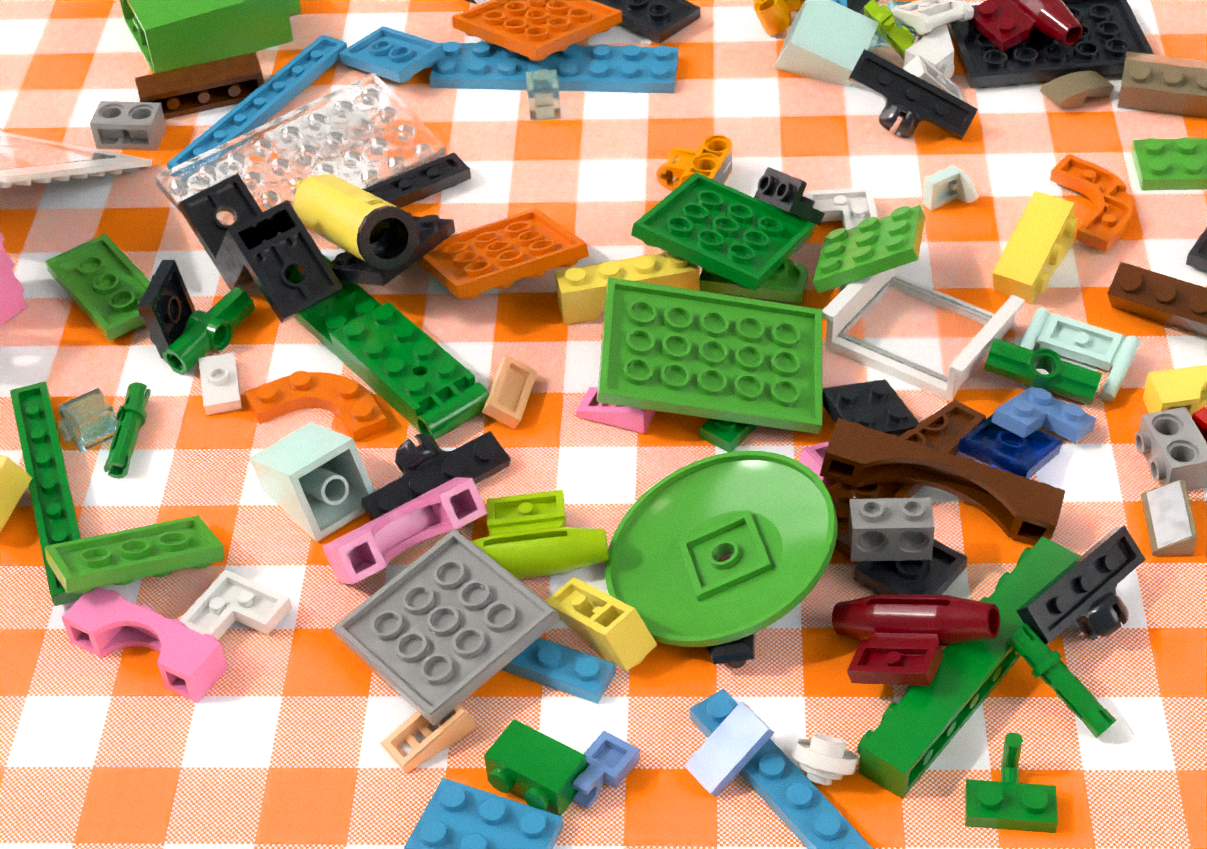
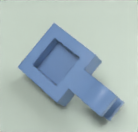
[572,730,640,809]

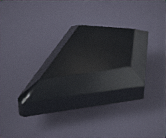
[705,633,756,668]

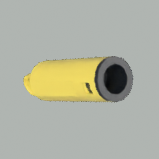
[293,174,419,270]

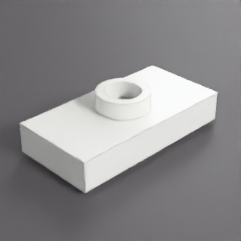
[198,352,242,415]

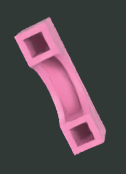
[322,477,488,585]
[61,587,228,703]

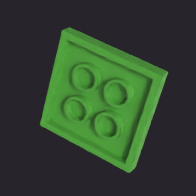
[813,205,925,293]

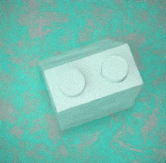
[774,0,879,87]
[249,422,375,542]

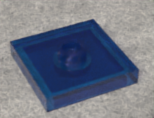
[957,413,1062,479]

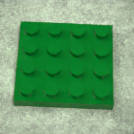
[631,172,815,291]

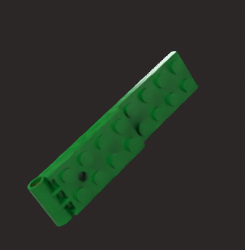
[285,255,490,440]

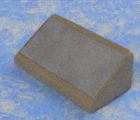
[1141,479,1197,556]

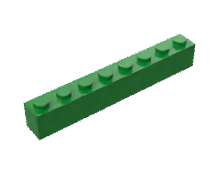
[857,536,1080,799]

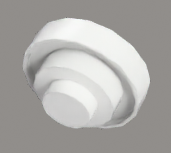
[792,733,859,785]

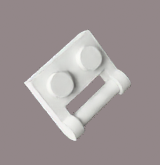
[890,0,974,35]

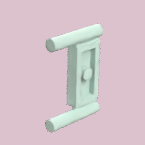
[1018,307,1141,402]

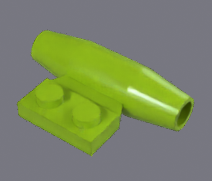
[471,490,609,579]

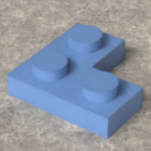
[991,387,1097,443]

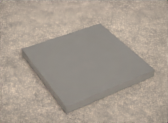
[331,529,560,726]

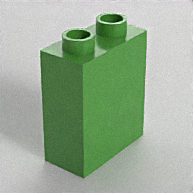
[119,0,301,74]

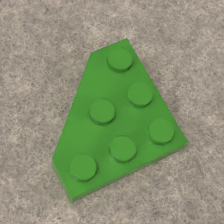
[700,259,808,304]

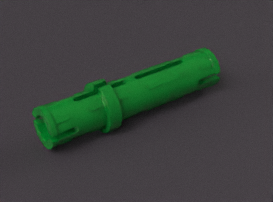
[104,382,151,479]
[1006,623,1117,739]

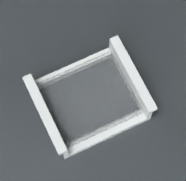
[822,267,1025,402]

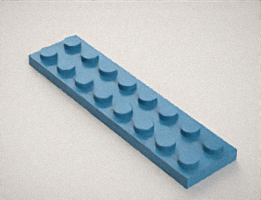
[430,41,679,93]

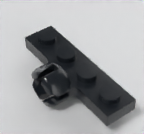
[848,49,978,139]
[361,431,511,520]
[1016,525,1146,644]

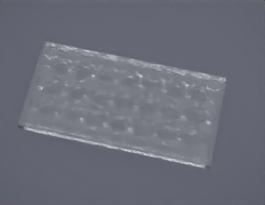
[155,73,446,225]

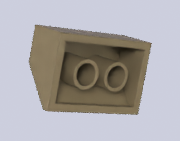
[1118,51,1207,118]

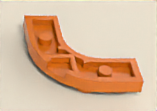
[1050,153,1133,252]
[244,371,389,442]

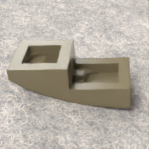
[1040,70,1114,108]

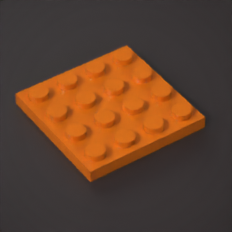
[452,0,622,61]
[417,208,589,300]

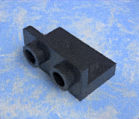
[754,167,825,226]

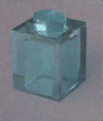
[525,69,561,121]
[57,388,118,452]

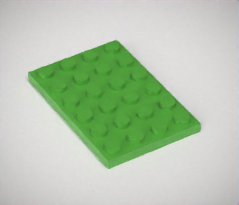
[597,277,822,434]

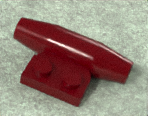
[968,0,1083,52]
[832,594,1000,686]

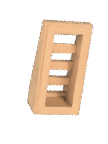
[380,704,478,773]

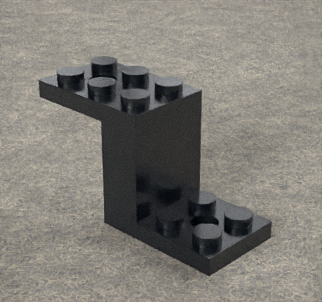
[178,173,343,323]

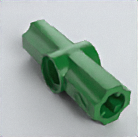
[162,287,255,375]
[984,338,1102,405]

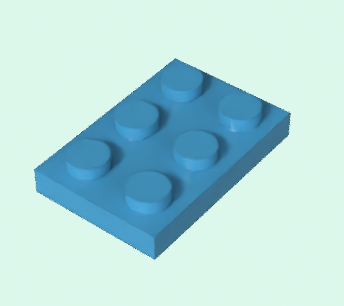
[339,26,445,83]
[404,778,564,849]

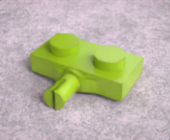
[864,0,914,60]

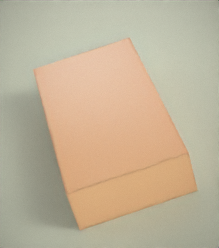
[482,354,538,429]

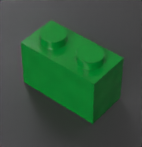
[484,719,587,816]

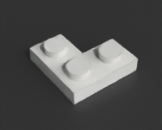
[805,187,878,230]
[179,569,292,640]

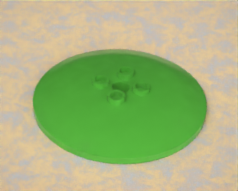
[605,450,838,647]

